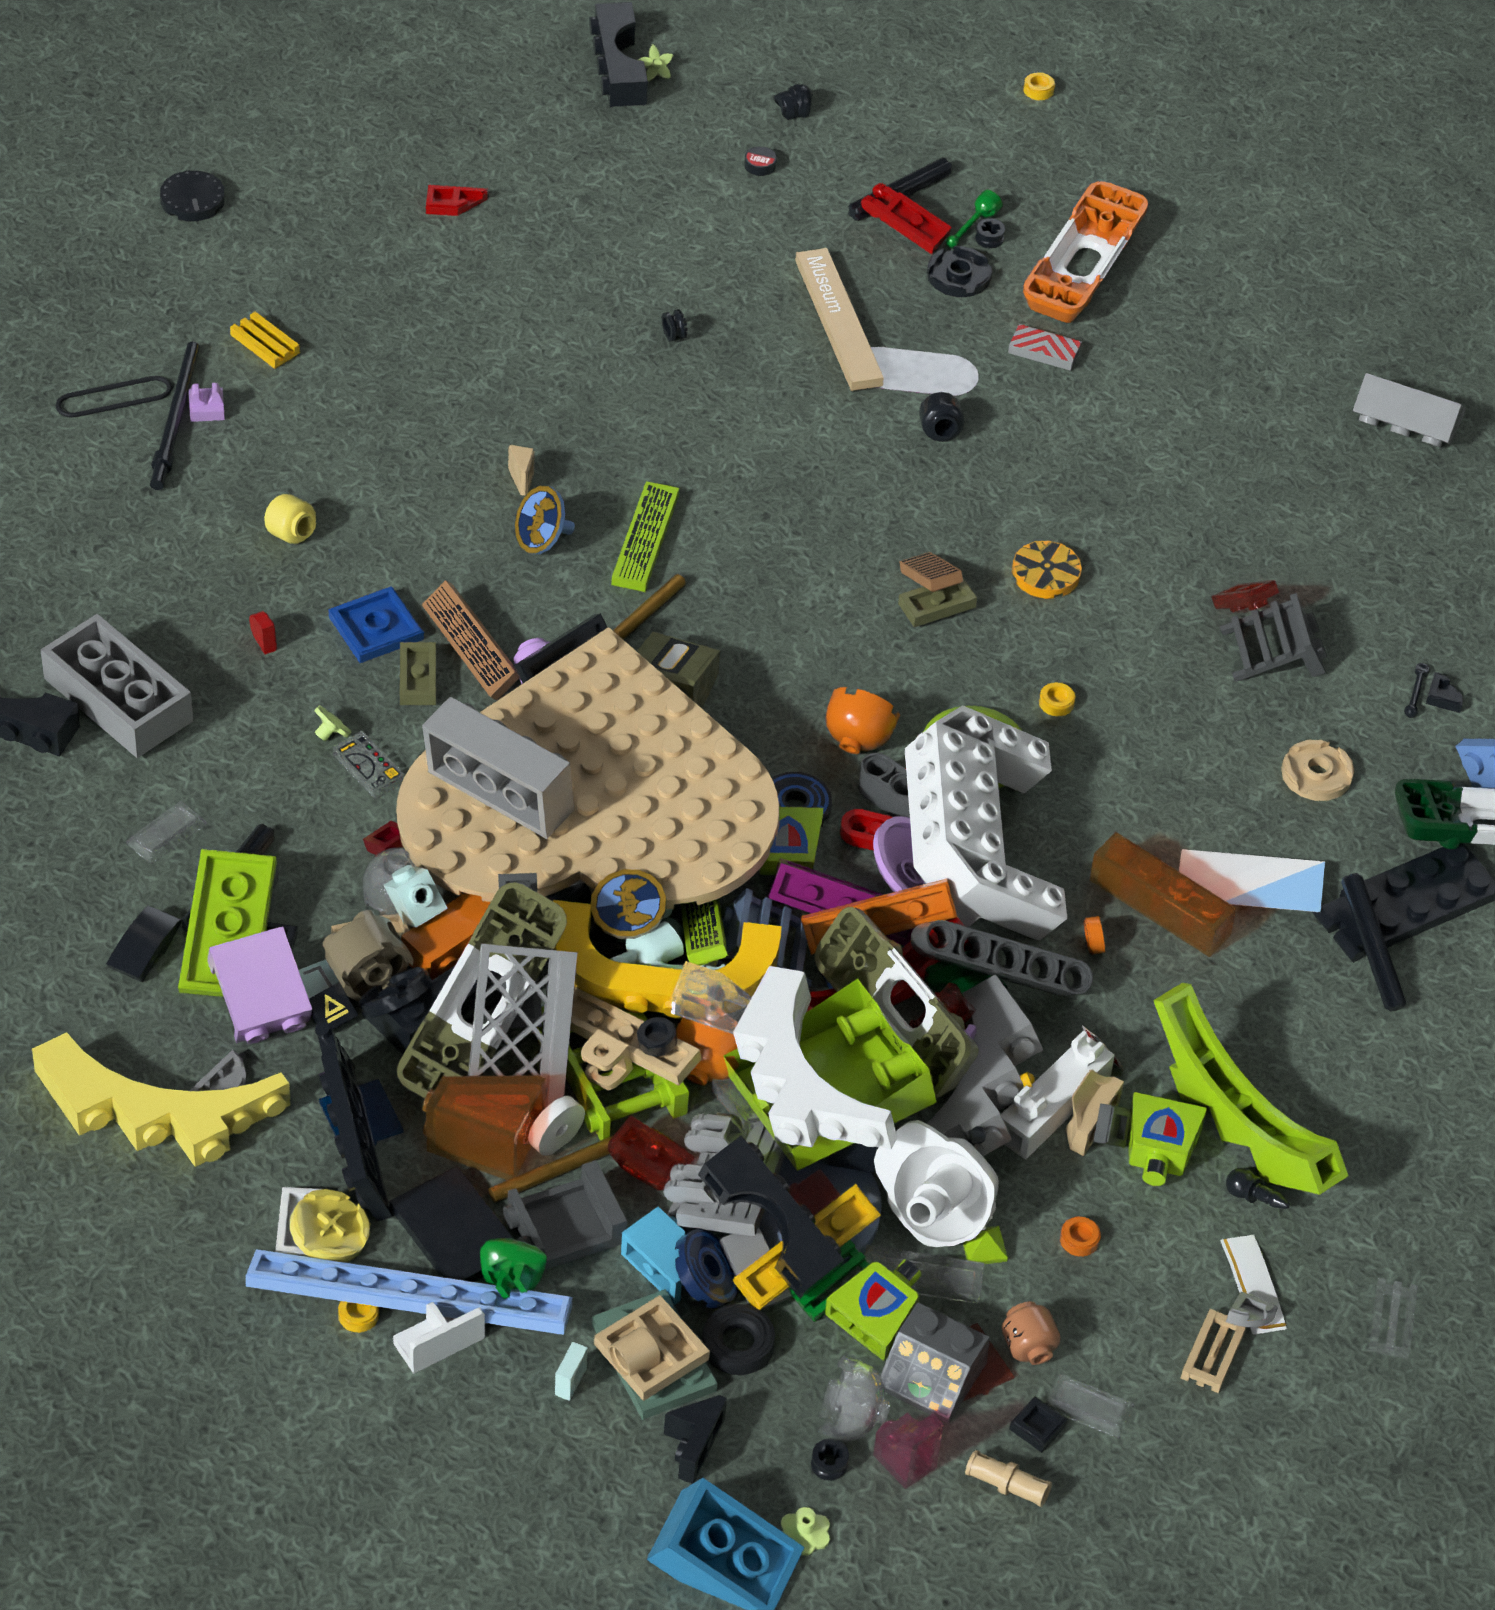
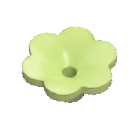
[314,705,352,741]
[781,1507,830,1556]

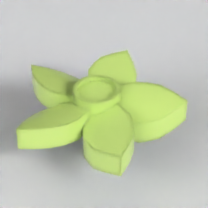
[638,44,673,81]

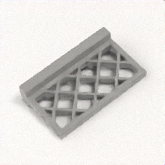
[467,944,577,1107]

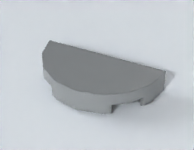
[189,1050,247,1091]

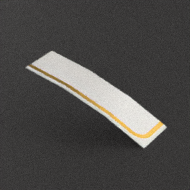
[1220,1235,1287,1335]

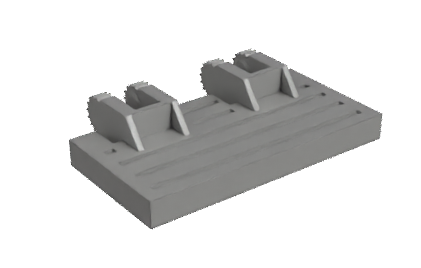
[663,1112,785,1237]

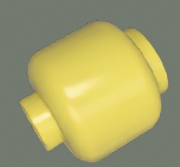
[264,494,316,544]

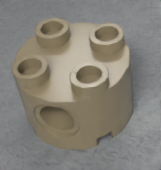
[322,910,414,1001]

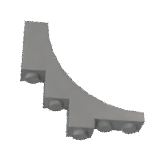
[926,974,1043,1156]

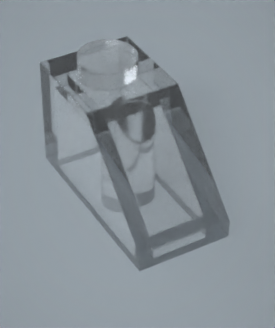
[671,961,752,1034]

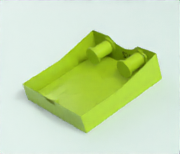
[723,979,937,1171]

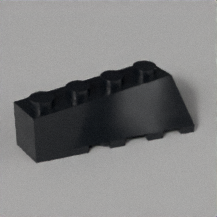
[362,966,502,1054]

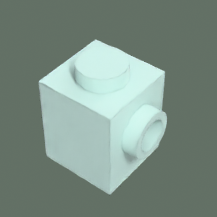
[384,865,448,928]

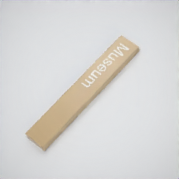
[795,248,884,391]

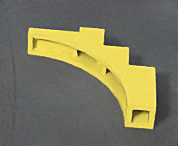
[32,1032,290,1167]

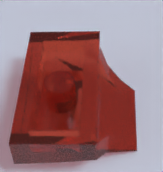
[607,1116,696,1191]

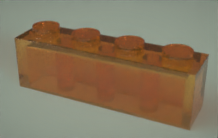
[1089,832,1237,957]

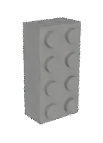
[41,614,193,758]
[422,696,574,839]

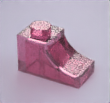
[873,1412,944,1489]

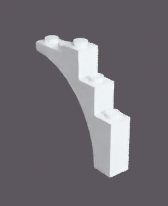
[733,966,897,1150]

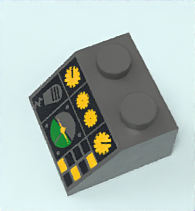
[877,1302,990,1424]

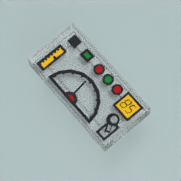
[332,731,405,800]

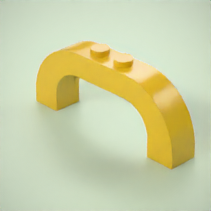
[553,900,782,1018]

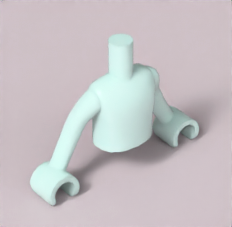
[610,909,725,972]

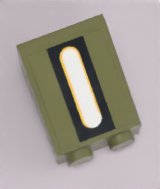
[637,632,720,708]

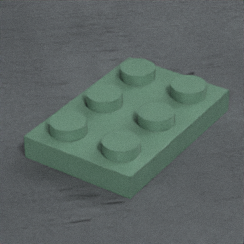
[592,1289,717,1420]

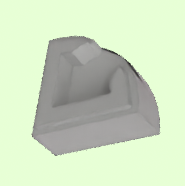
[1226,1292,1278,1327]

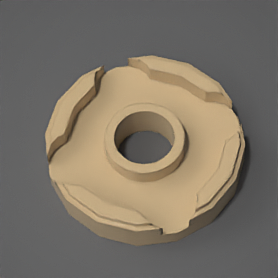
[1281,740,1354,801]

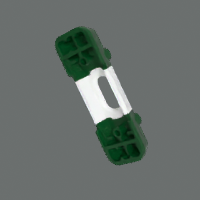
[1395,779,1495,849]

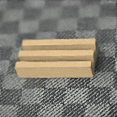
[1181,1309,1246,1393]

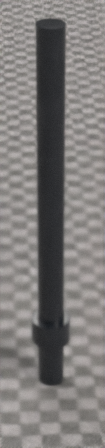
[150,342,200,490]

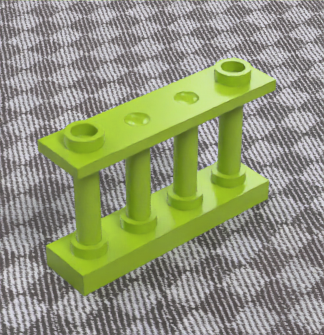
[536,1006,689,1141]

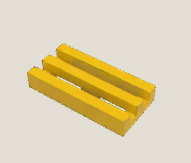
[230,312,300,369]

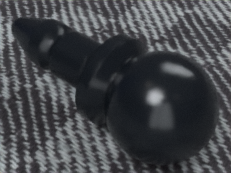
[1226,1168,1290,1209]

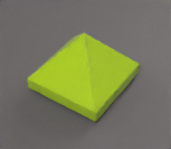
[963,1226,1008,1266]

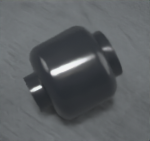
[919,392,965,442]

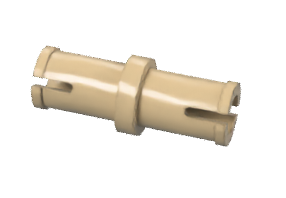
[965,1450,1052,1507]

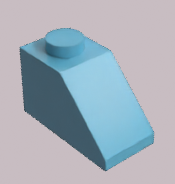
[621,1207,685,1305]

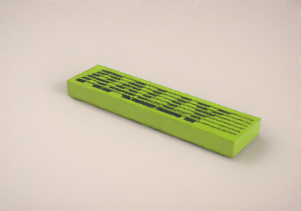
[611,481,679,592]
[680,898,728,968]

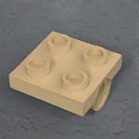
[594,1295,710,1401]

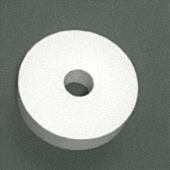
[528,1096,585,1156]

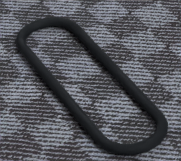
[56,376,172,418]

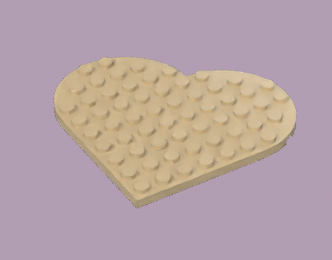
[396,627,779,909]

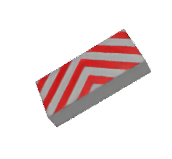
[1008,324,1082,371]

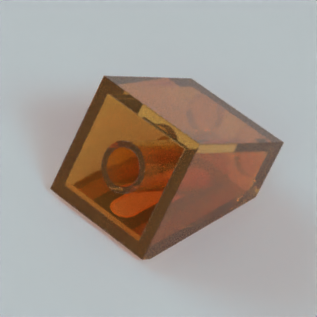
[423,1076,546,1180]

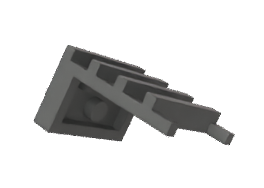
[1220,593,1327,681]

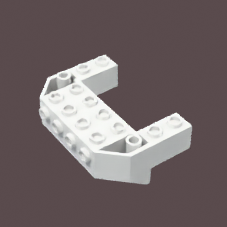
[905,705,1067,940]

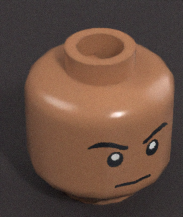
[1002,1301,1061,1365]

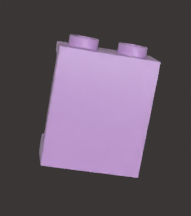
[207,926,312,1044]

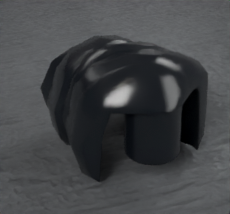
[773,84,813,120]

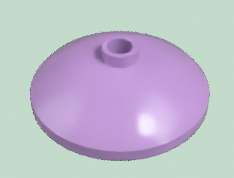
[873,816,925,892]

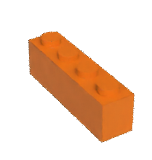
[401,893,491,980]

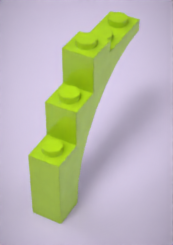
[1153,983,1349,1195]

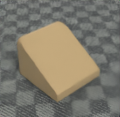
[508,445,535,496]

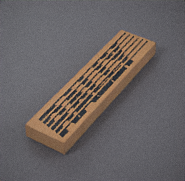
[422,580,520,700]

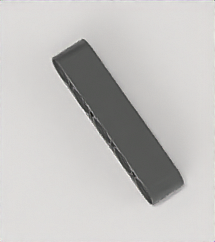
[858,753,1006,852]
[911,920,1093,996]

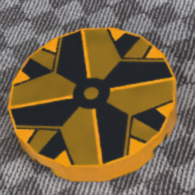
[1012,541,1082,599]

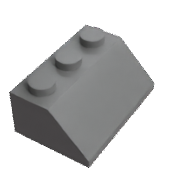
[1353,373,1466,448]

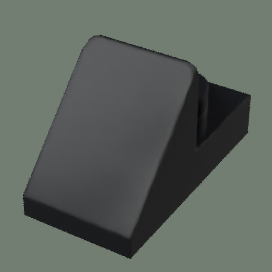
[664,1395,727,1484]

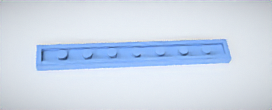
[246,1249,572,1335]

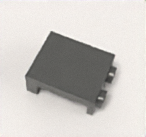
[503,1160,627,1270]

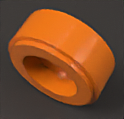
[1084,916,1105,955]
[1060,1217,1101,1256]

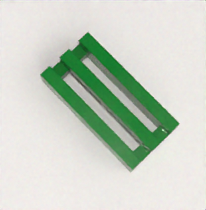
[788,1240,871,1322]

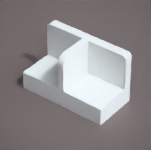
[393,1302,485,1373]

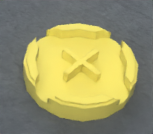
[290,1189,370,1263]

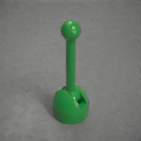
[946,190,1003,248]

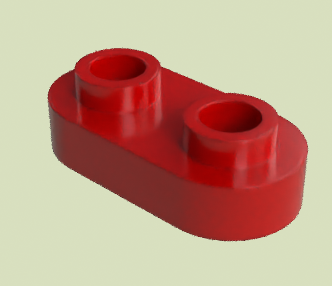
[840,809,892,851]

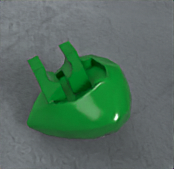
[480,1238,547,1299]

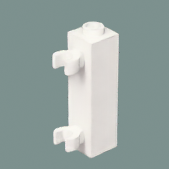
[1001,1031,1115,1160]

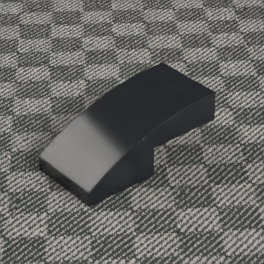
[106,905,182,982]

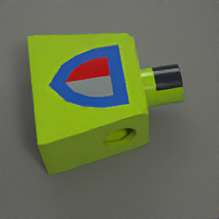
[759,807,823,875]
[1129,1092,1207,1186]
[825,1259,922,1361]

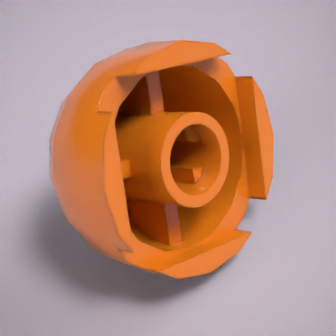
[825,687,900,754]
[676,1013,739,1085]

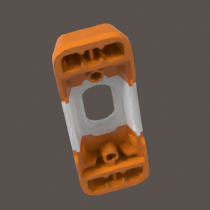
[1023,181,1148,323]

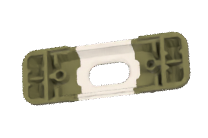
[397,882,567,1110]
[815,907,979,1098]

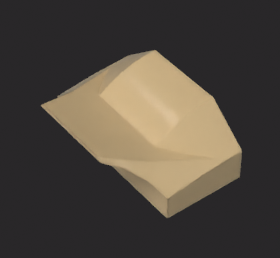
[1065,1069,1124,1156]

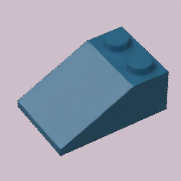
[646,1478,805,1610]

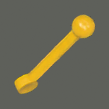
[1020,1072,1035,1088]

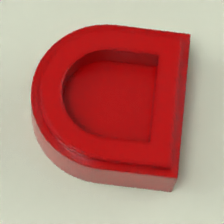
[249,611,277,654]

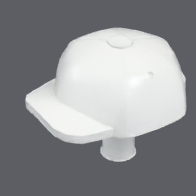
[874,1120,999,1247]

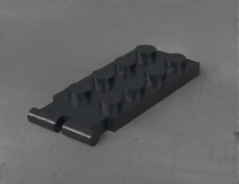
[1312,843,1495,962]
[315,1022,392,1221]

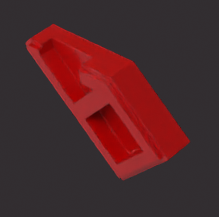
[426,185,488,216]

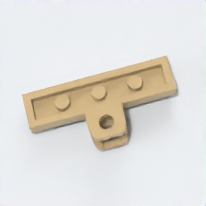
[570,987,702,1090]

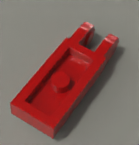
[861,182,952,254]

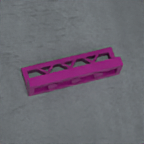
[768,858,914,946]

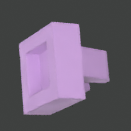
[189,383,225,422]

